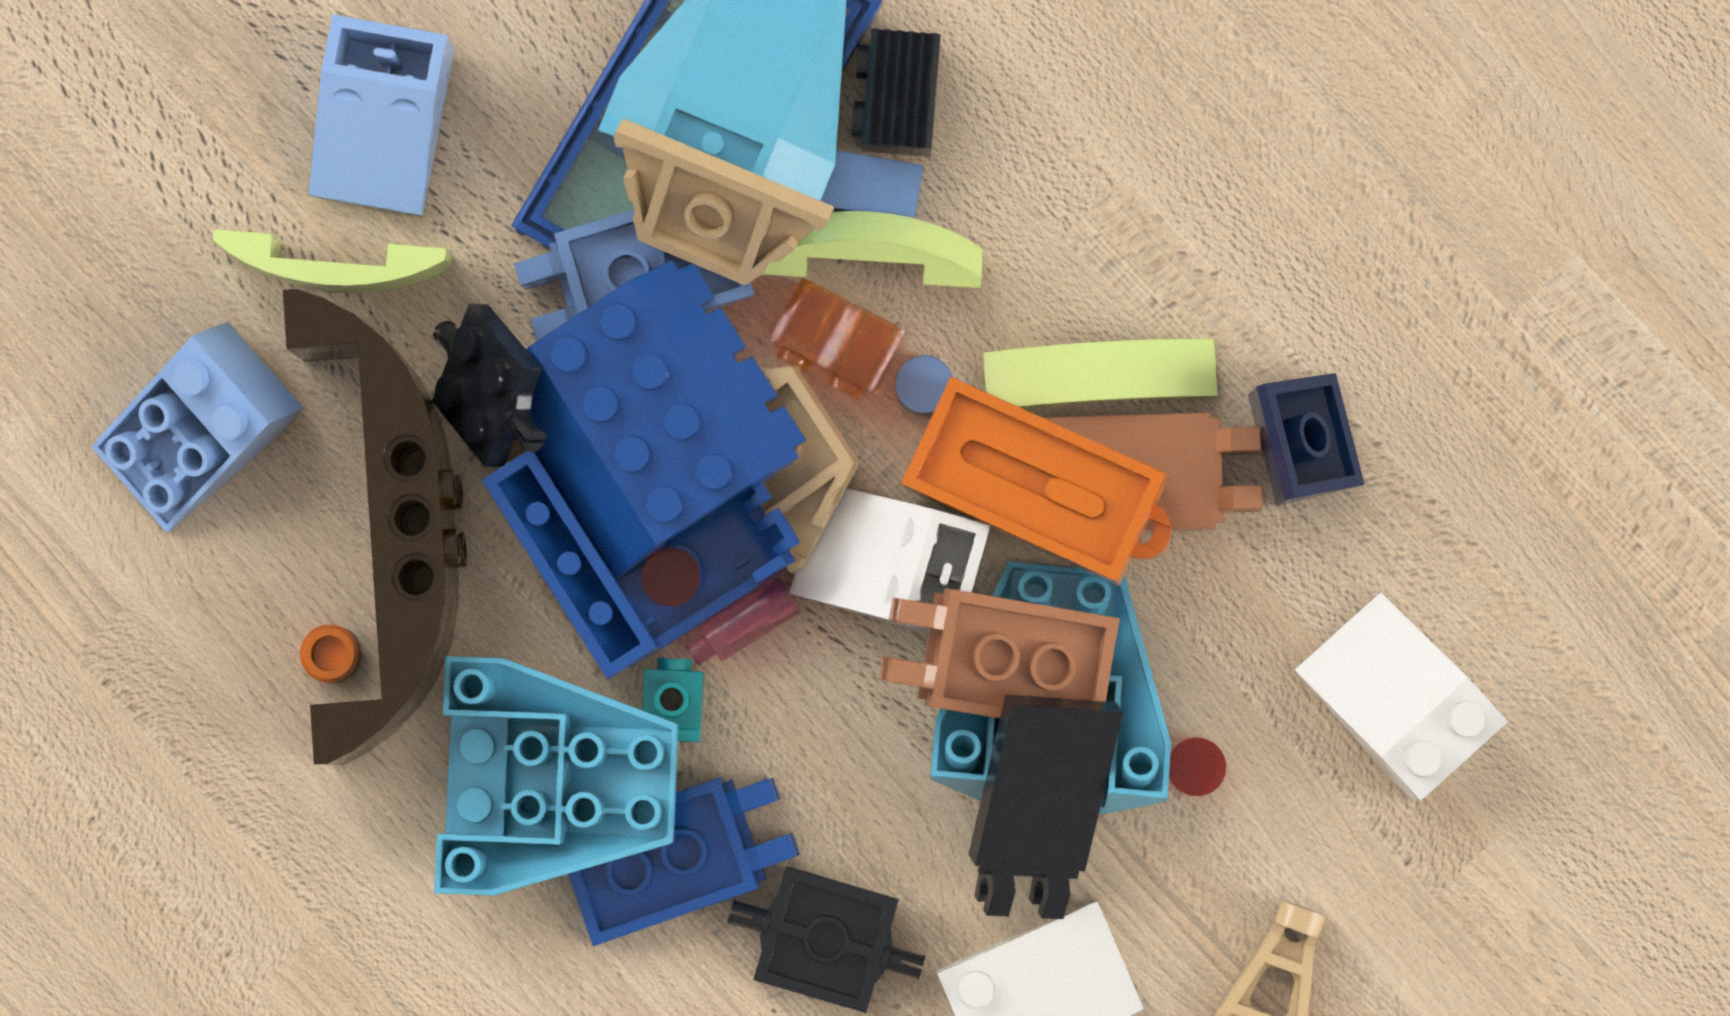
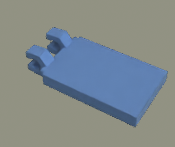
[514,210,755,341]

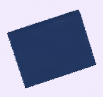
[1248,373,1365,507]

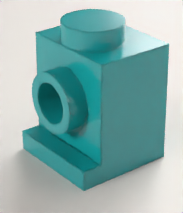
[642,658,705,743]

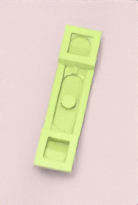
[761,211,983,288]
[213,229,453,293]
[983,339,1218,409]

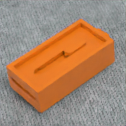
[901,376,1172,586]

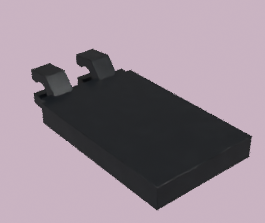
[968,695,1124,919]

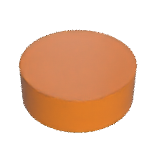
[300,624,361,683]

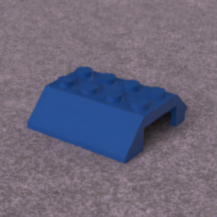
[526,260,806,578]
[482,451,801,679]

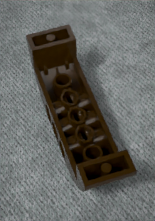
[283,289,467,765]

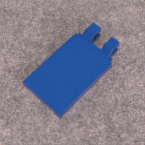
[568,777,800,946]

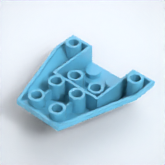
[598,0,847,201]
[930,561,1171,815]
[434,656,679,896]

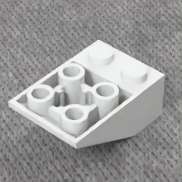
[789,488,991,633]

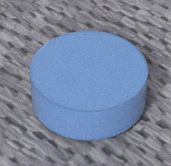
[895,355,952,415]

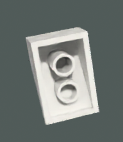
[1293,593,1508,801]
[936,901,1144,1016]

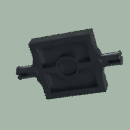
[432,304,547,467]
[727,866,926,1013]

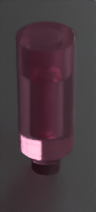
[686,577,801,666]

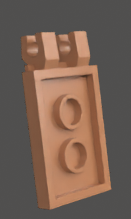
[1042,412,1263,532]
[879,588,1120,718]

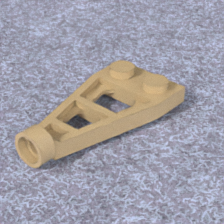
[1213,900,1326,1016]

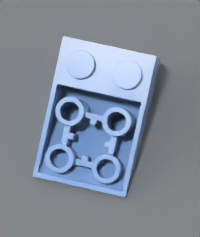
[308,14,455,217]
[91,322,304,533]

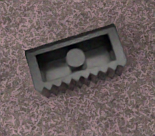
[851,28,941,157]

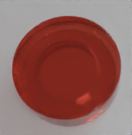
[641,548,701,607]
[1169,738,1226,796]

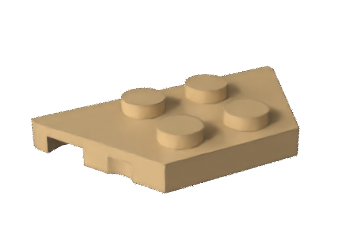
[614,118,834,286]
[761,366,860,573]

